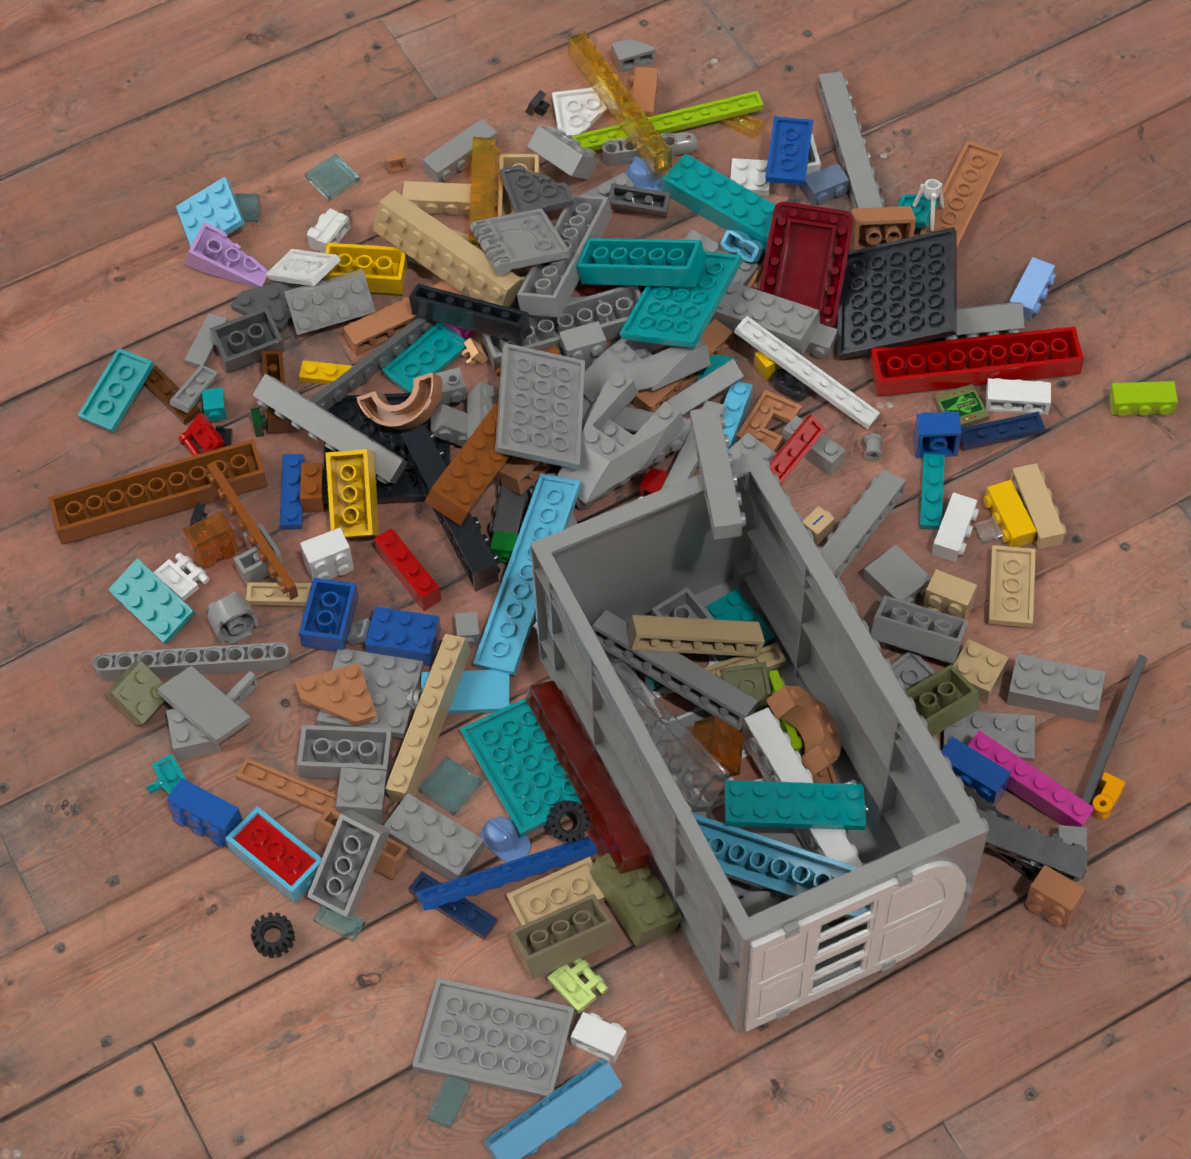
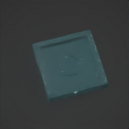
[305,154,360,201]

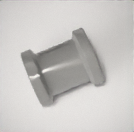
[864,434,883,461]

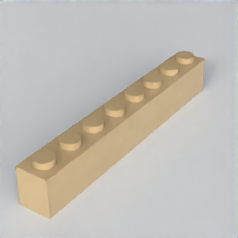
[385,634,472,803]

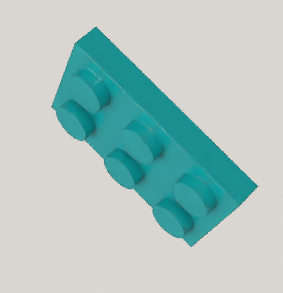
[705,589,775,657]

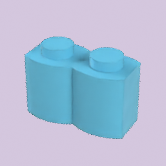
[720,230,767,262]

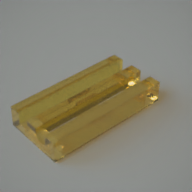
[720,114,764,139]

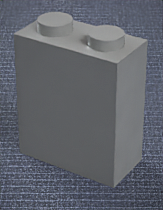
[863,545,932,604]

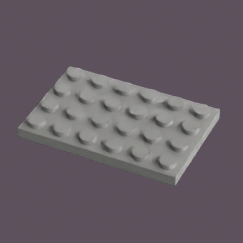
[495,343,585,469]
[412,978,575,1098]

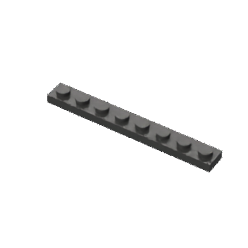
[309,317,434,411]

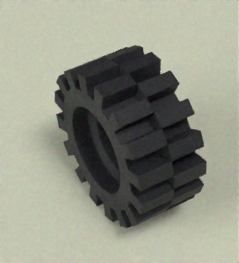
[546,800,591,843]
[251,912,295,958]

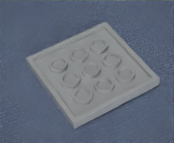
[317,649,424,738]

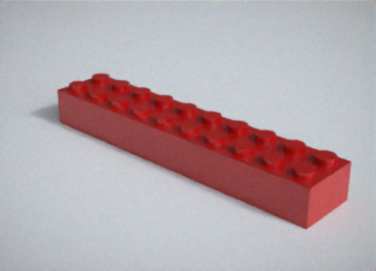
[870,326,1084,396]

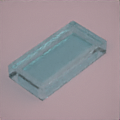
[313,905,365,942]
[428,1076,470,1129]

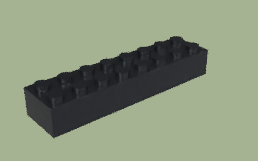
[401,425,501,592]

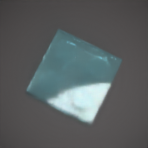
[418,756,482,816]

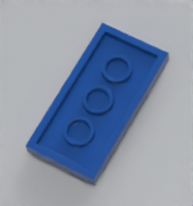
[765,116,813,186]

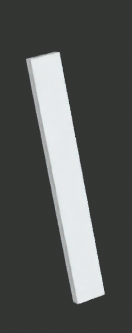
[734,316,880,430]

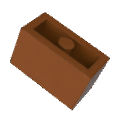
[300,463,324,513]

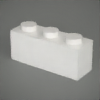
[985,378,1051,415]
[932,493,979,562]

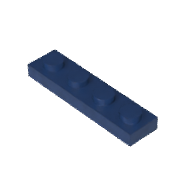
[960,412,1045,450]
[409,871,498,940]

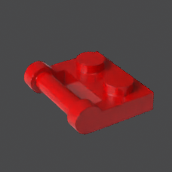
[178,413,225,456]

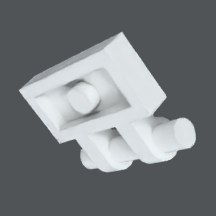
[153,552,210,601]

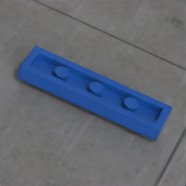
[280,454,305,530]

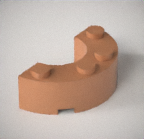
[356,372,443,430]
[766,685,841,777]

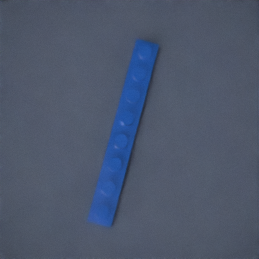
[416,836,597,911]

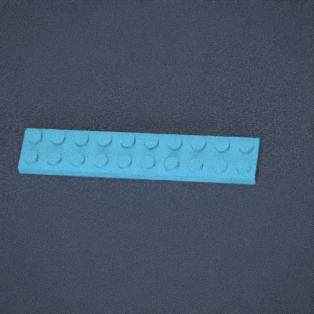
[473,474,581,675]

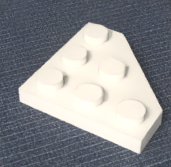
[552,86,612,139]

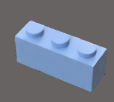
[1009,257,1056,322]

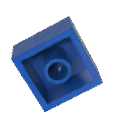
[913,411,962,458]

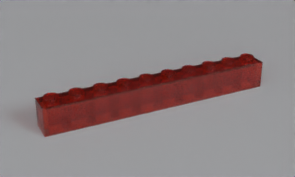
[526,681,650,874]

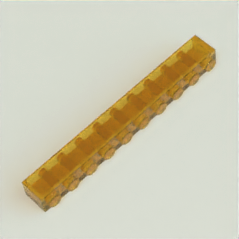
[568,32,672,174]

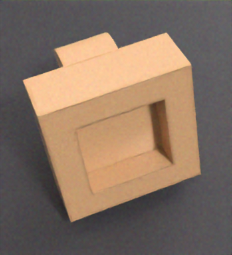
[461,338,489,366]

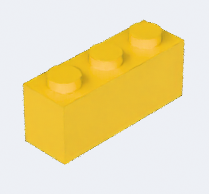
[984,480,1037,547]

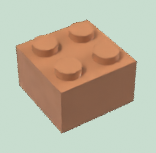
[1025,865,1086,929]

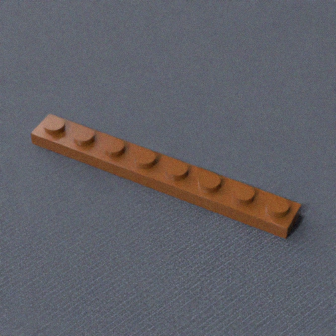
[206,461,298,600]

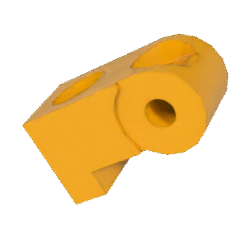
[1091,772,1126,820]

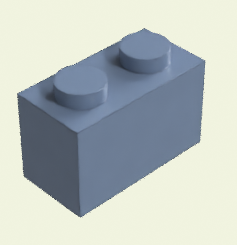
[802,164,849,206]

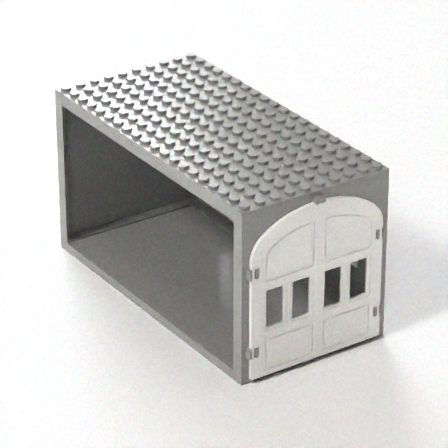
[530,450,989,1034]

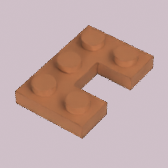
[736,390,802,453]

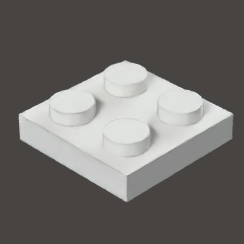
[730,158,770,196]

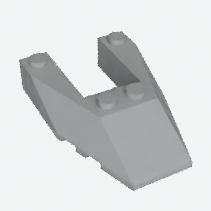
[583,339,711,405]
[557,370,685,505]

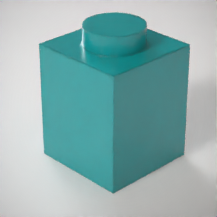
[202,387,227,422]

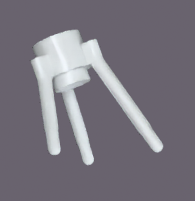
[913,179,944,231]

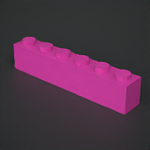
[968,730,1094,827]

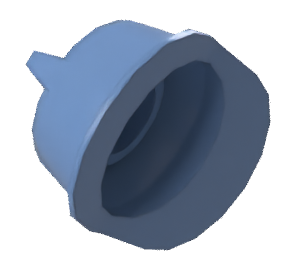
[626,156,663,191]
[481,817,530,862]

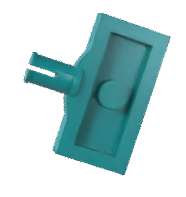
[146,754,187,795]

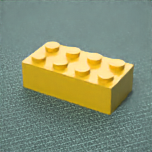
[322,243,409,295]
[326,449,379,539]

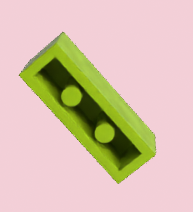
[1109,381,1178,416]

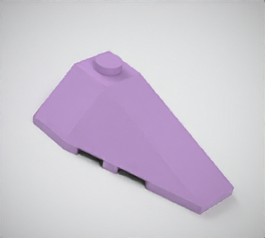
[184,222,268,288]

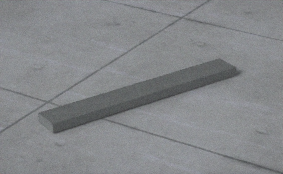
[1082,654,1147,804]

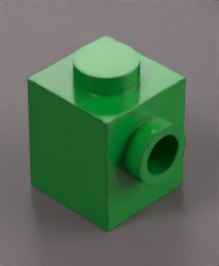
[490,530,519,563]

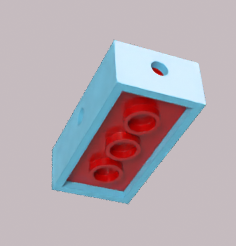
[225,806,322,903]

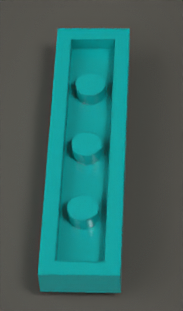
[919,453,945,530]

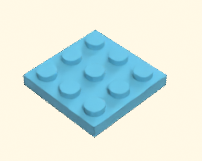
[176,177,245,247]

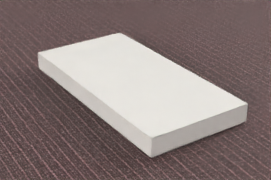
[266,249,341,286]

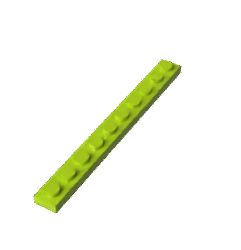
[572,91,763,151]

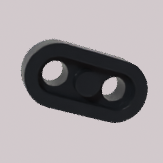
[772,369,809,401]

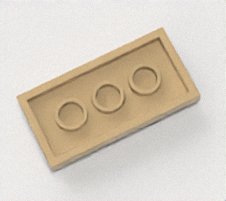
[988,545,1036,628]
[506,857,606,926]

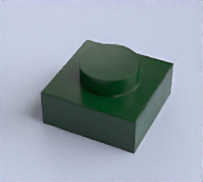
[251,407,267,437]

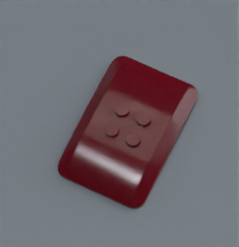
[759,201,854,328]

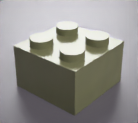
[104,661,165,726]

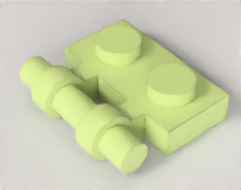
[547,958,609,1014]

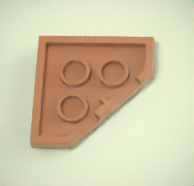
[295,663,378,726]

